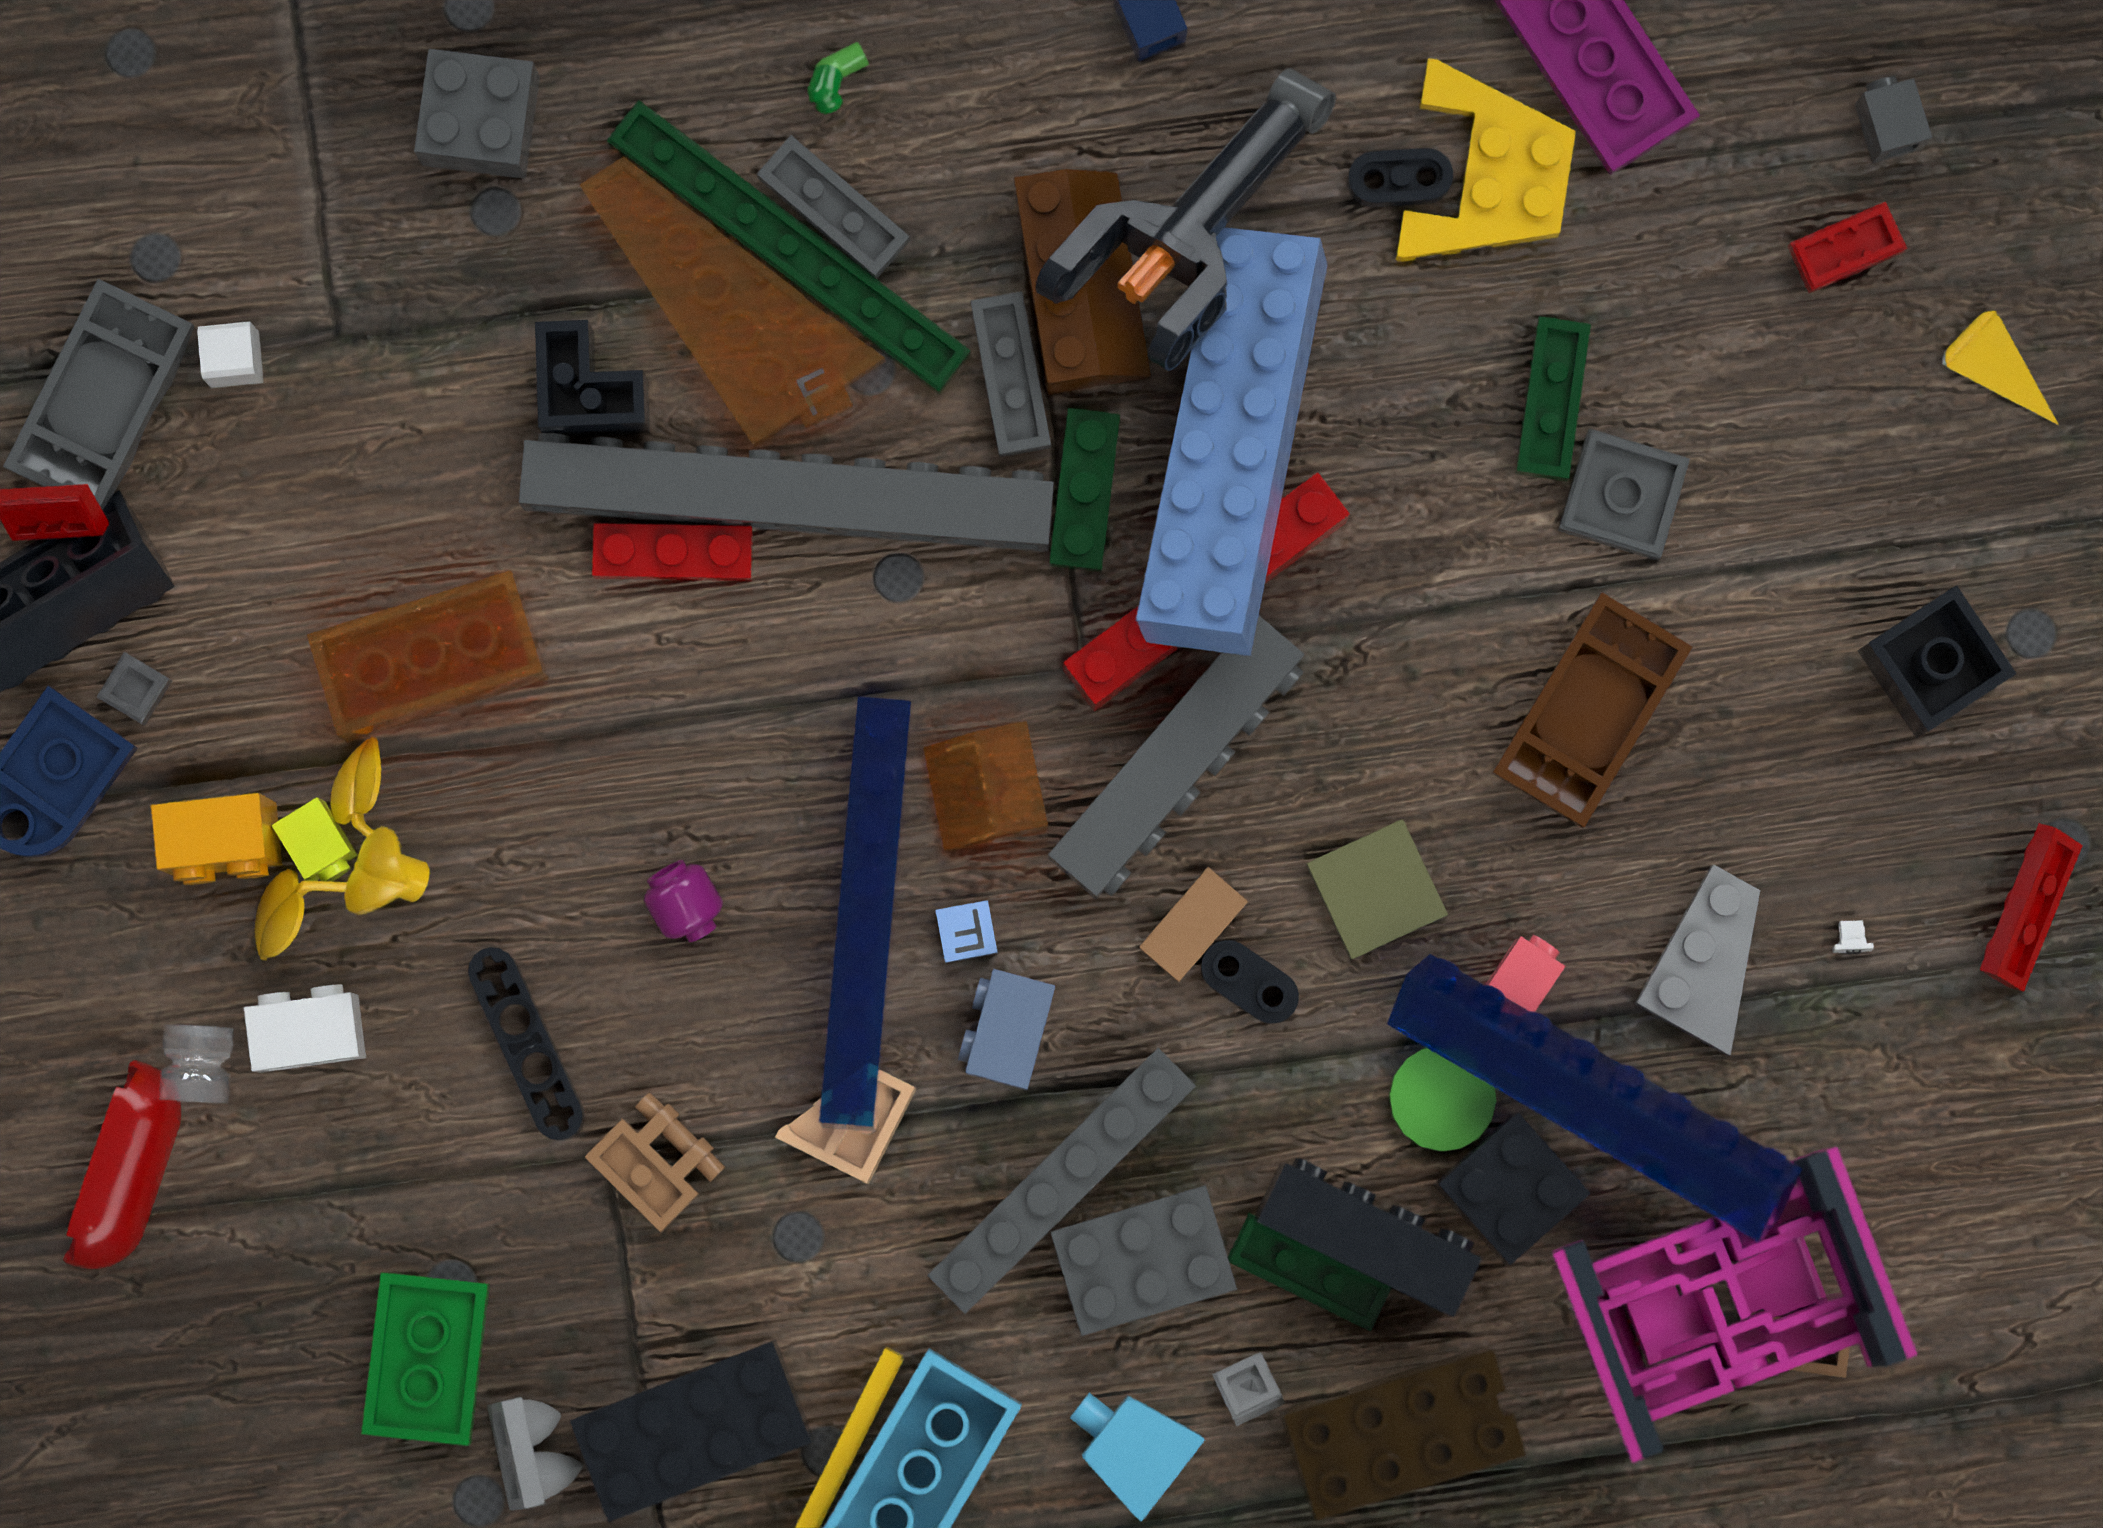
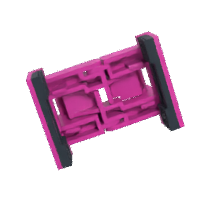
[1552,1147,1918,1462]

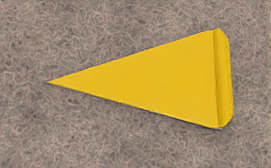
[1943,311,2059,425]

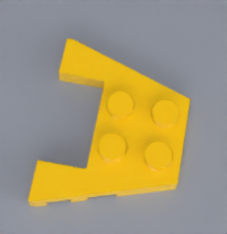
[1395,58,1576,261]

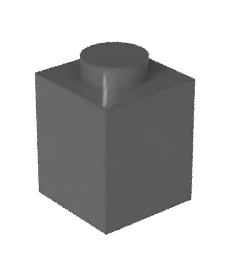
[1855,76,1932,163]

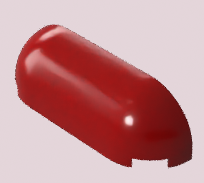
[64,1060,181,1269]

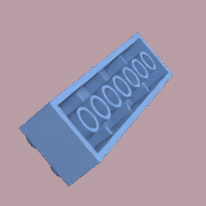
[1136,227,1327,656]

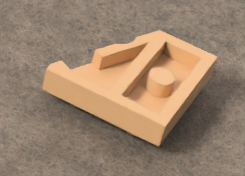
[775,1063,916,1185]

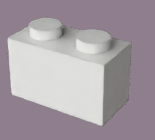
[244,984,366,1073]

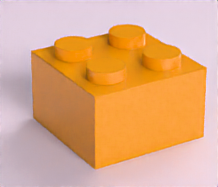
[151,793,282,885]

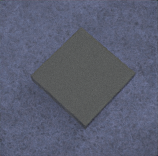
[1558,428,1690,561]

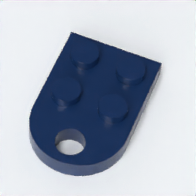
[0,686,138,857]

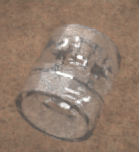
[158,1024,234,1104]

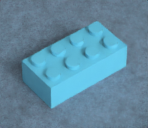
[824,1348,1022,1528]

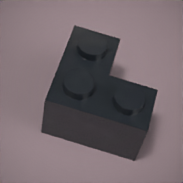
[535,320,650,436]

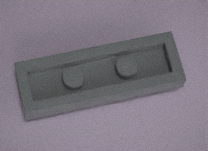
[757,135,910,279]
[970,291,1051,458]

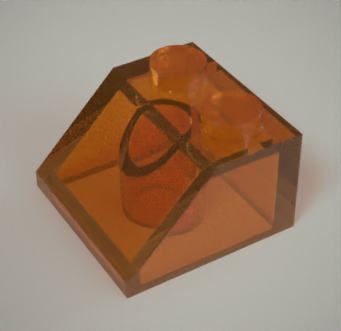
[923,721,1048,852]

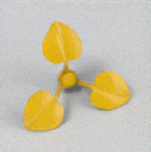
[255,736,430,961]

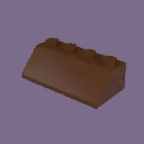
[1014,169,1151,394]

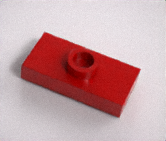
[1787,201,1908,294]
[0,484,109,541]

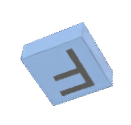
[936,900,998,963]

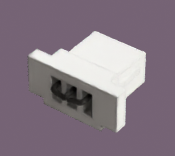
[1832,920,1874,954]

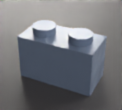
[958,969,1055,1091]

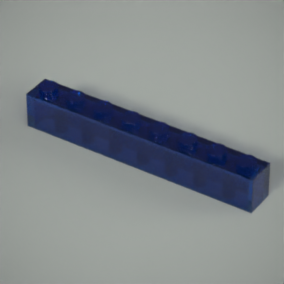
[819,696,912,1132]
[1387,954,1803,1242]

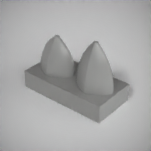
[487,1397,583,1510]

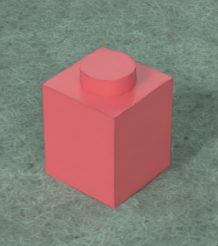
[1480,935,1566,1022]

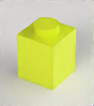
[272,797,358,881]

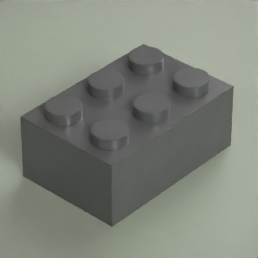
[1051,1185,1237,1336]

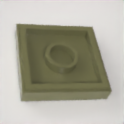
[1306,819,1448,960]

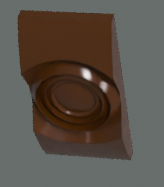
[1492,592,1693,828]

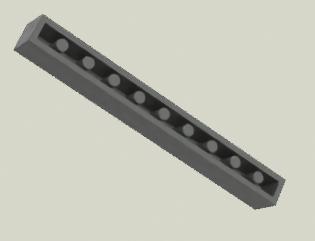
[519,433,1054,552]

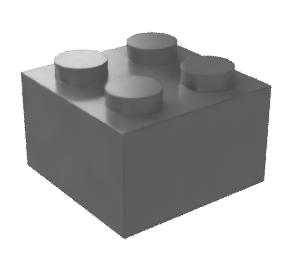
[414,49,540,179]

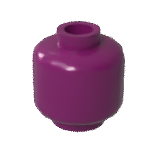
[643,860,723,943]

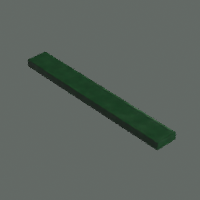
[606,100,971,394]

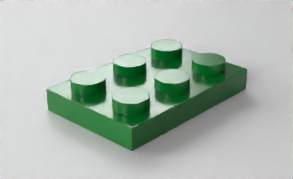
[361,1272,490,1446]

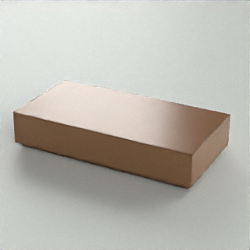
[1139,867,1248,983]

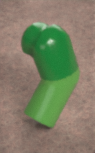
[807,42,869,114]

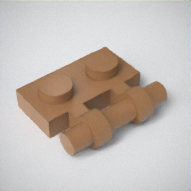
[585,1092,726,1232]

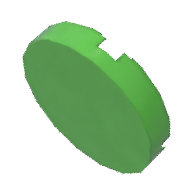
[1389,1045,1496,1152]

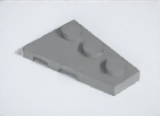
[1635,864,1760,1056]

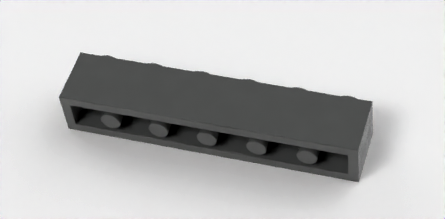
[1048,615,1304,899]
[927,1048,1196,1314]

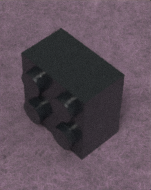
[1857,585,2017,738]
[1433,1112,1591,1265]

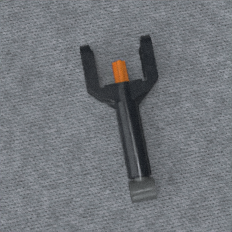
[1035,68,1336,371]

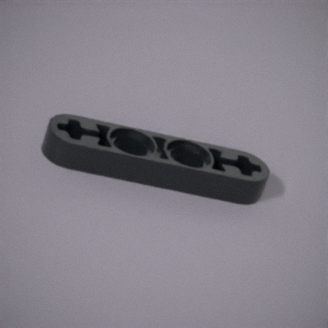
[468,947,585,1141]

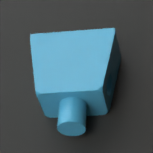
[1070,1392,1205,1522]

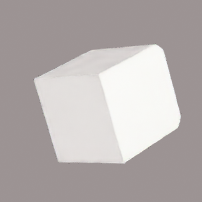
[197,322,263,388]

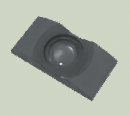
[3,279,194,510]

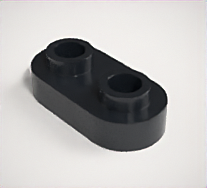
[1347,148,1453,207]
[1201,940,1299,1024]

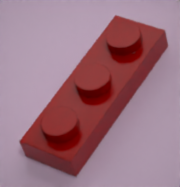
[592,523,753,581]
[1979,823,2083,992]

